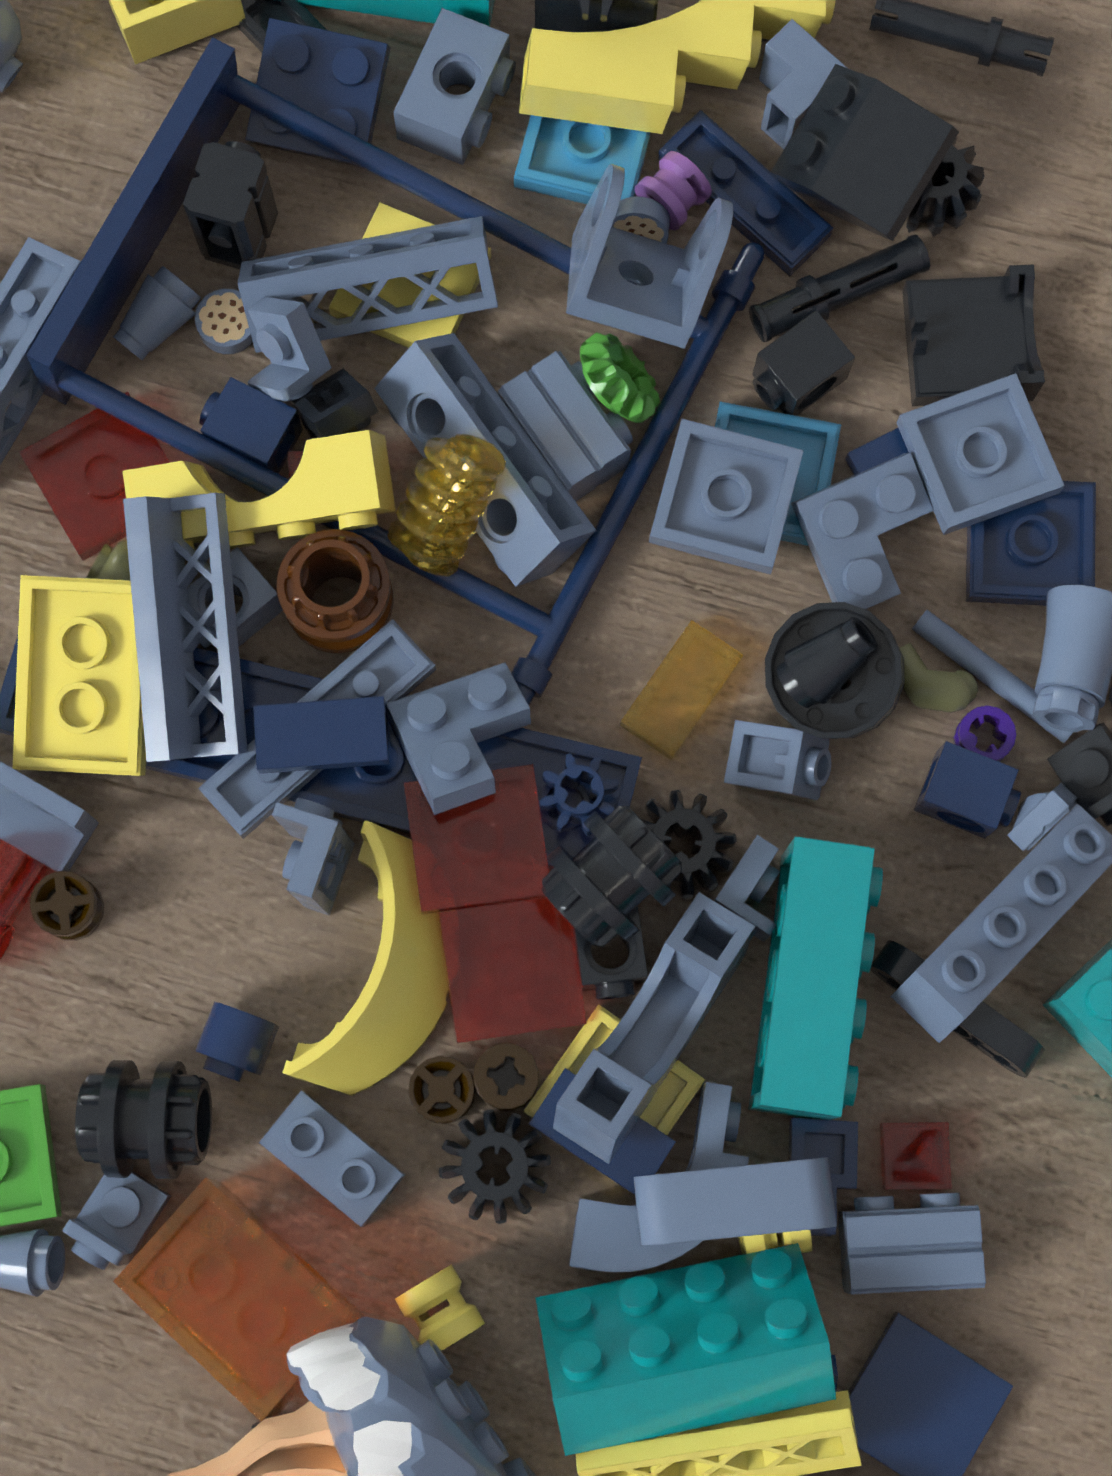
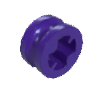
[954,705,1016,762]

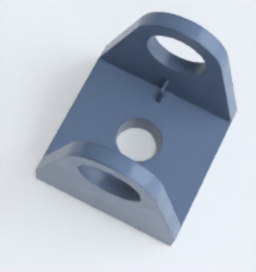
[566,164,733,349]

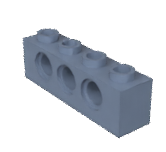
[374,333,597,587]
[890,804,1112,1043]

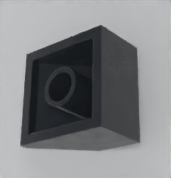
[771,64,959,241]

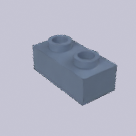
[259,1090,406,1227]

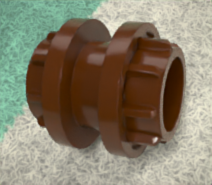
[277,529,394,653]

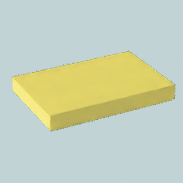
[12,575,146,776]

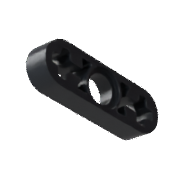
[870,940,1045,1078]

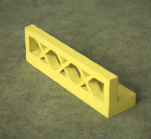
[576,1390,862,1476]

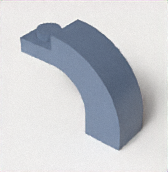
[569,1082,749,1272]

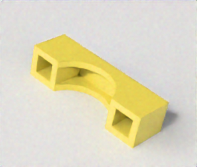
[122,430,396,550]

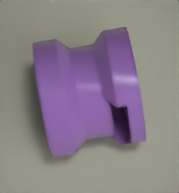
[634,151,712,231]

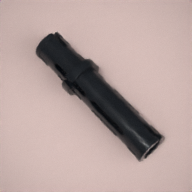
[869,0,1055,77]
[749,234,931,342]

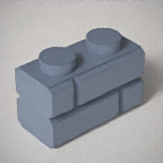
[498,351,633,501]
[838,1192,986,1294]

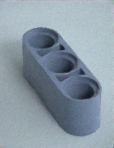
[633,1157,837,1246]

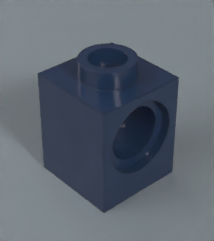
[199,377,303,474]
[914,741,1021,839]

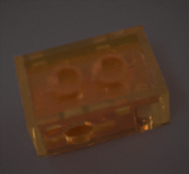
[113,1177,365,1421]

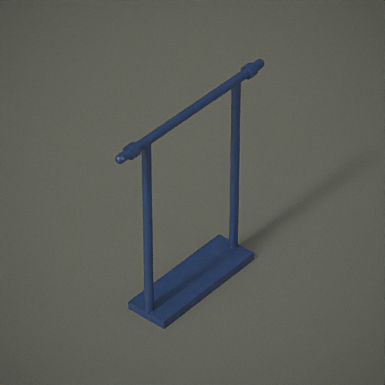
[26,37,764,706]

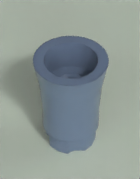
[1033,585,1112,732]

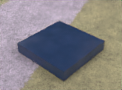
[966,481,1096,606]
[848,1312,1013,1476]

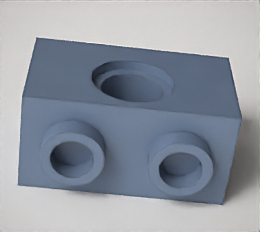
[394,8,516,165]

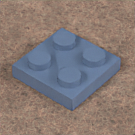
[896,373,1065,535]
[649,419,804,575]

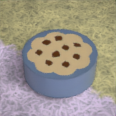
[612,197,670,243]
[195,289,253,354]

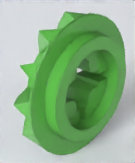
[580,332,660,423]

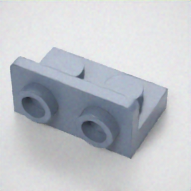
[272,798,355,916]

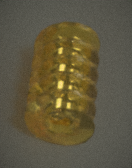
[387,434,506,577]

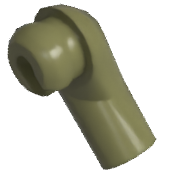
[900,643,978,713]

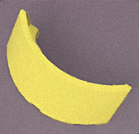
[282,821,460,1096]

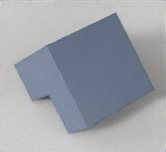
[759,19,847,149]

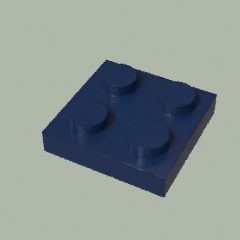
[245,18,391,168]

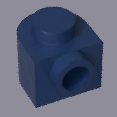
[195,1001,279,1082]

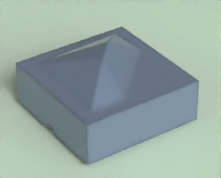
[1007,783,1077,851]

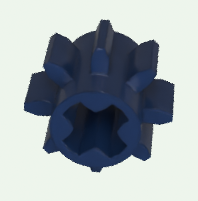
[539,753,619,836]

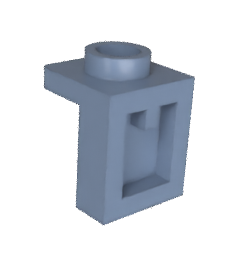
[247,297,332,402]
[724,720,832,800]
[714,835,780,942]
[62,1171,171,1270]

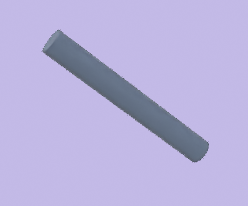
[912,610,1073,743]

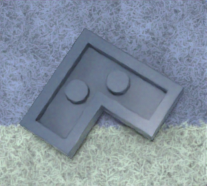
[791,453,934,609]
[386,663,531,815]

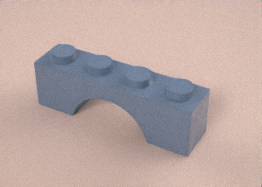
[553,892,755,1164]

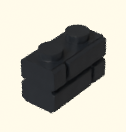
[183,141,278,269]

